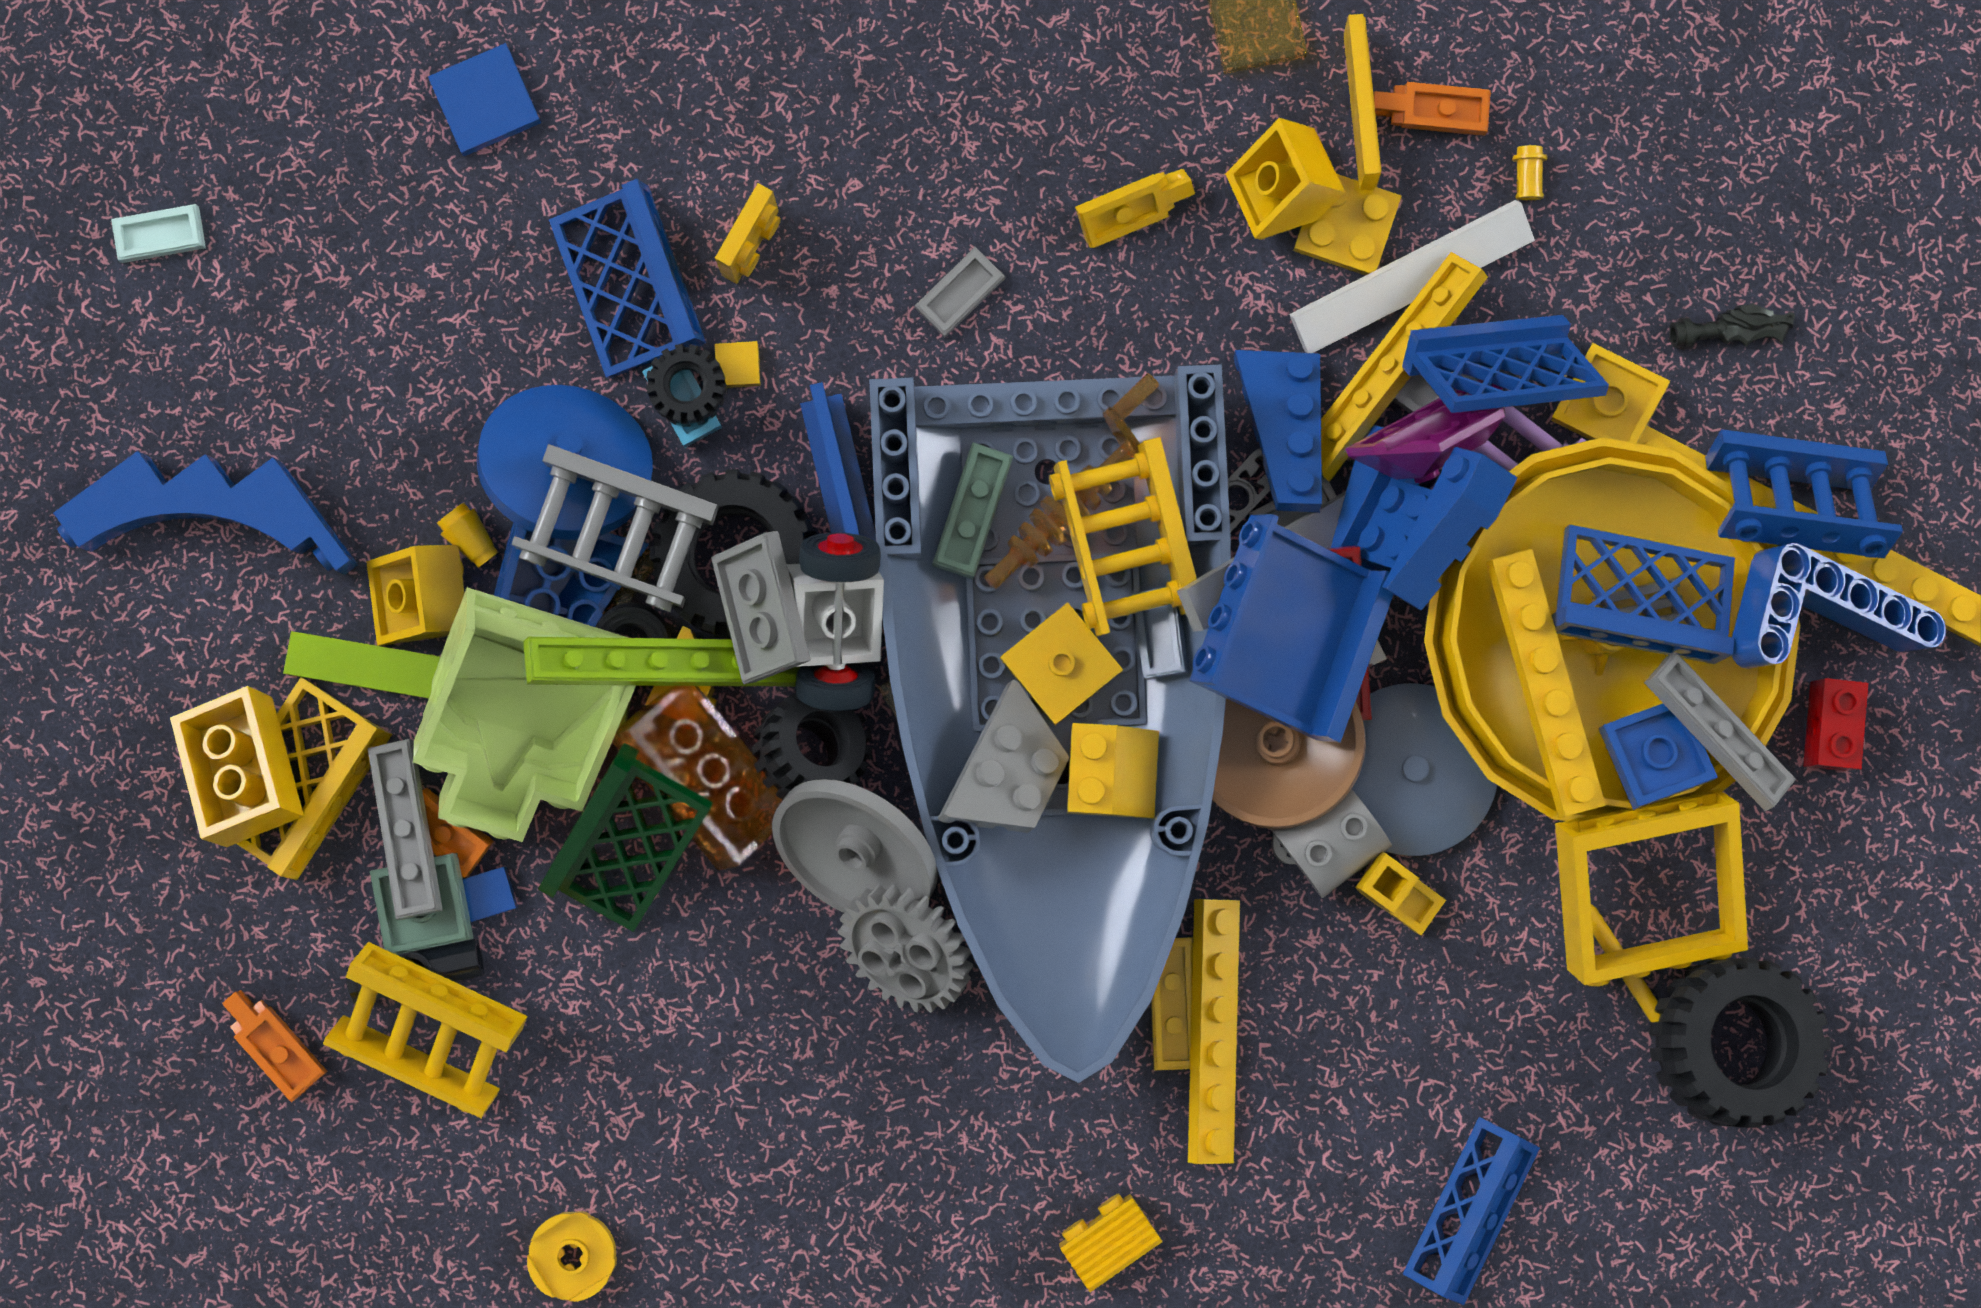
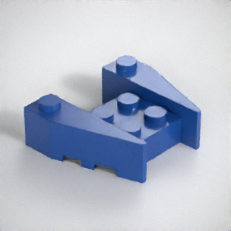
[1331,425,1518,610]

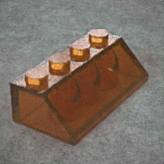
[612,686,783,871]

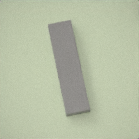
[1644,651,1796,811]
[368,739,443,920]

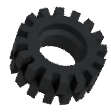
[646,344,727,427]

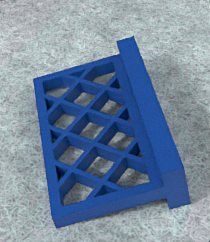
[549,179,706,379]
[1402,315,1609,413]
[800,382,876,542]
[1551,525,1735,664]

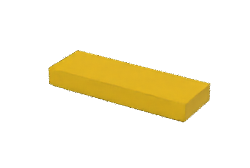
[1151,937,1193,1070]

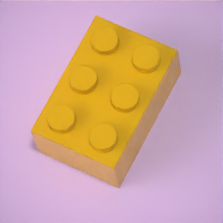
[170,686,304,847]

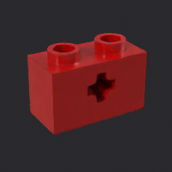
[1803,678,1868,771]

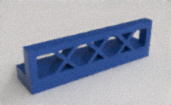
[1403,1117,1540,1305]

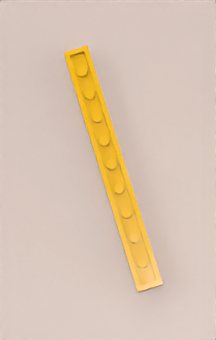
[1638,426,1981,647]

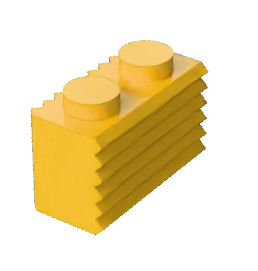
[1059,1193,1162,1292]

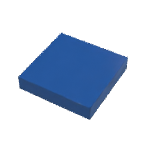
[428,43,541,156]
[1599,703,1718,810]

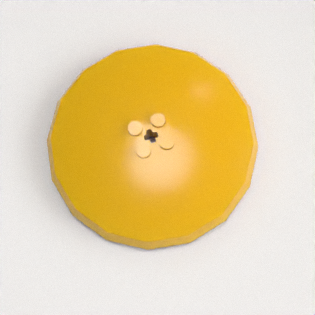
[1424,437,1801,821]

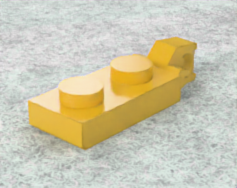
[1075,169,1195,248]

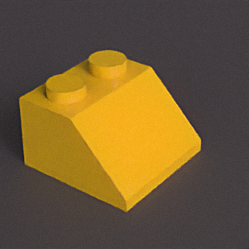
[1225,118,1345,240]
[366,545,465,646]
[1067,723,1159,819]

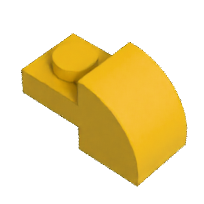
[1355,852,1446,935]

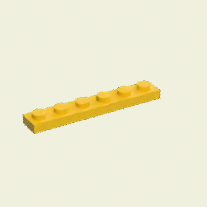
[1321,252,1488,481]
[1486,549,1606,818]
[1188,899,1240,1164]

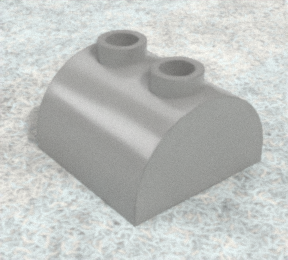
[1270,789,1392,898]

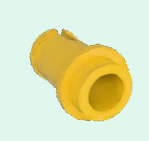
[1513,145,1547,200]

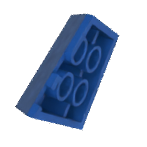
[494,522,649,627]

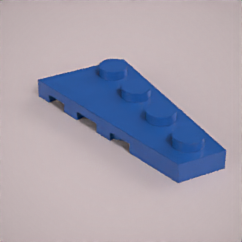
[1233,350,1322,513]

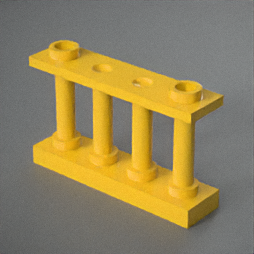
[1049,437,1197,637]
[323,942,527,1119]

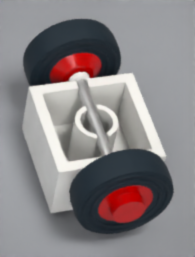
[787,533,884,711]

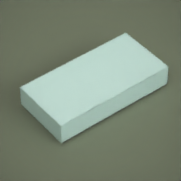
[111,204,206,263]

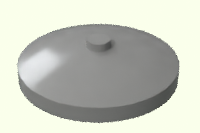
[772,779,938,913]

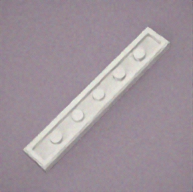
[1289,200,1535,353]

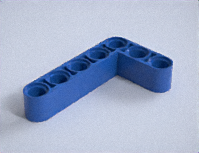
[1732,543,1946,669]

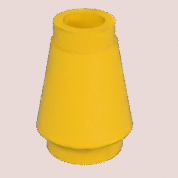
[437,502,498,568]

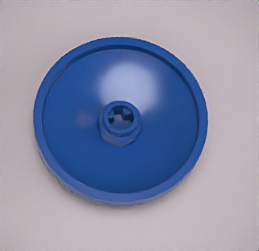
[477,385,653,540]

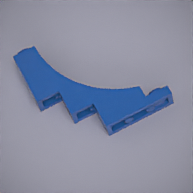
[53,451,358,575]

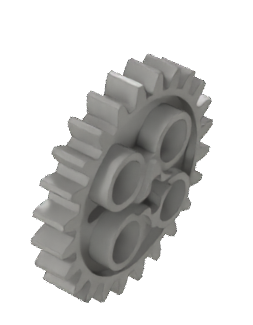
[838,884,973,1013]

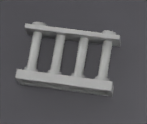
[511,444,718,612]

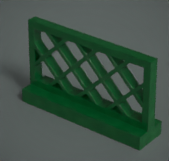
[538,742,713,932]

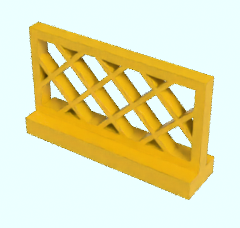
[236,677,392,880]

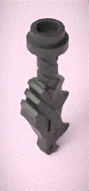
[1669,303,1795,350]

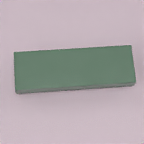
[932,442,1013,579]

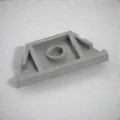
[938,679,1070,833]

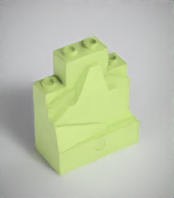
[413,587,636,842]

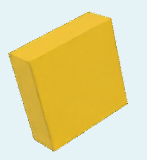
[715,341,761,388]

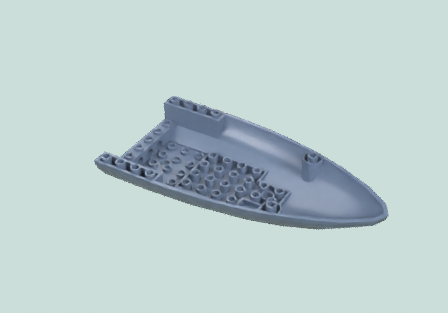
[869,364,1231,1083]

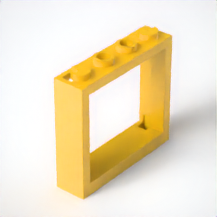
[1555,790,1748,986]

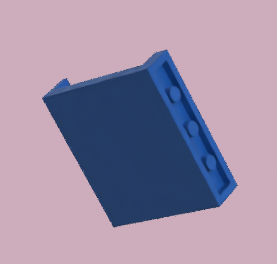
[1189,514,1394,743]

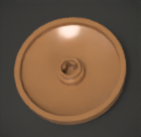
[1212,698,1366,829]

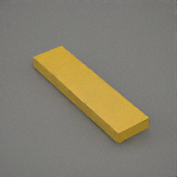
[1344,14,1381,191]

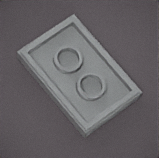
[711,531,811,684]

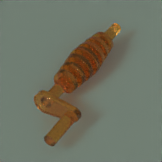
[984,373,1159,589]

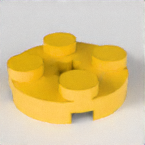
[527,1211,617,1302]

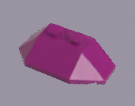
[1345,380,1505,483]

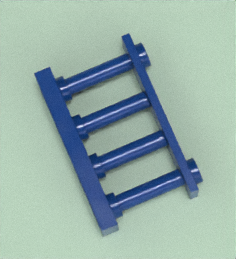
[1705,429,1903,559]

